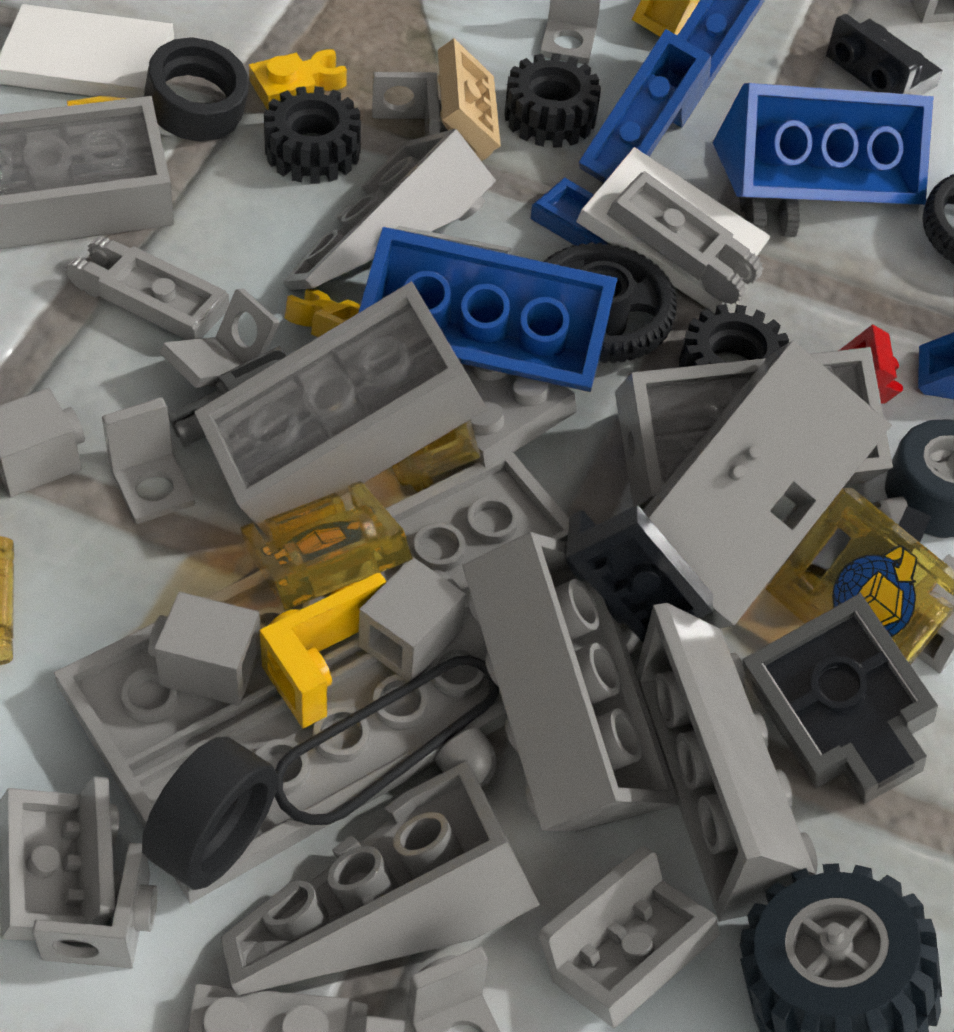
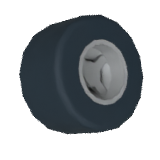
[884,419,954,538]

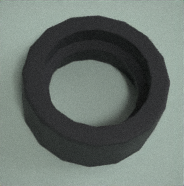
[144,37,249,142]
[142,737,278,890]

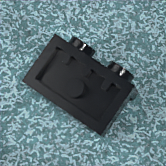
[826,14,943,95]
[565,505,713,643]

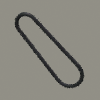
[274,655,500,825]

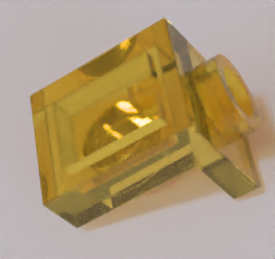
[392,419,481,493]

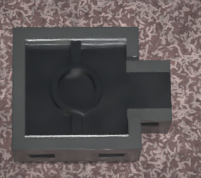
[743,593,938,804]

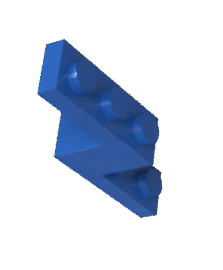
[578,0,765,183]

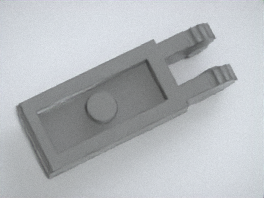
[607,171,764,305]
[65,236,230,340]

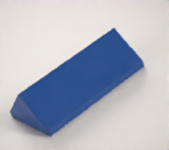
[712,83,934,205]
[358,227,617,392]

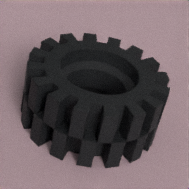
[504,53,601,148]
[264,86,361,184]
[678,304,789,367]

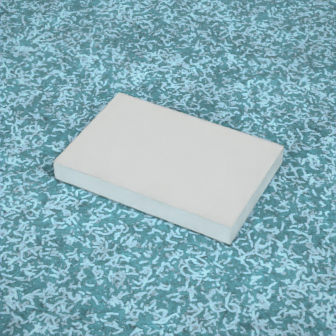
[0,4,174,98]
[576,147,771,313]

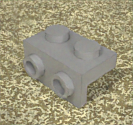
[0,776,122,943]
[539,846,720,1028]

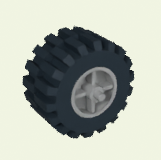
[740,863,942,1032]

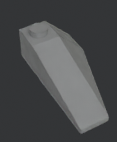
[283,129,496,291]
[221,760,540,996]

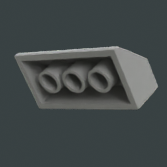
[462,532,679,831]
[636,603,818,922]

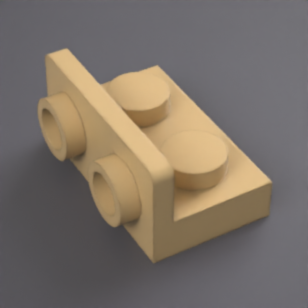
[438,38,501,161]

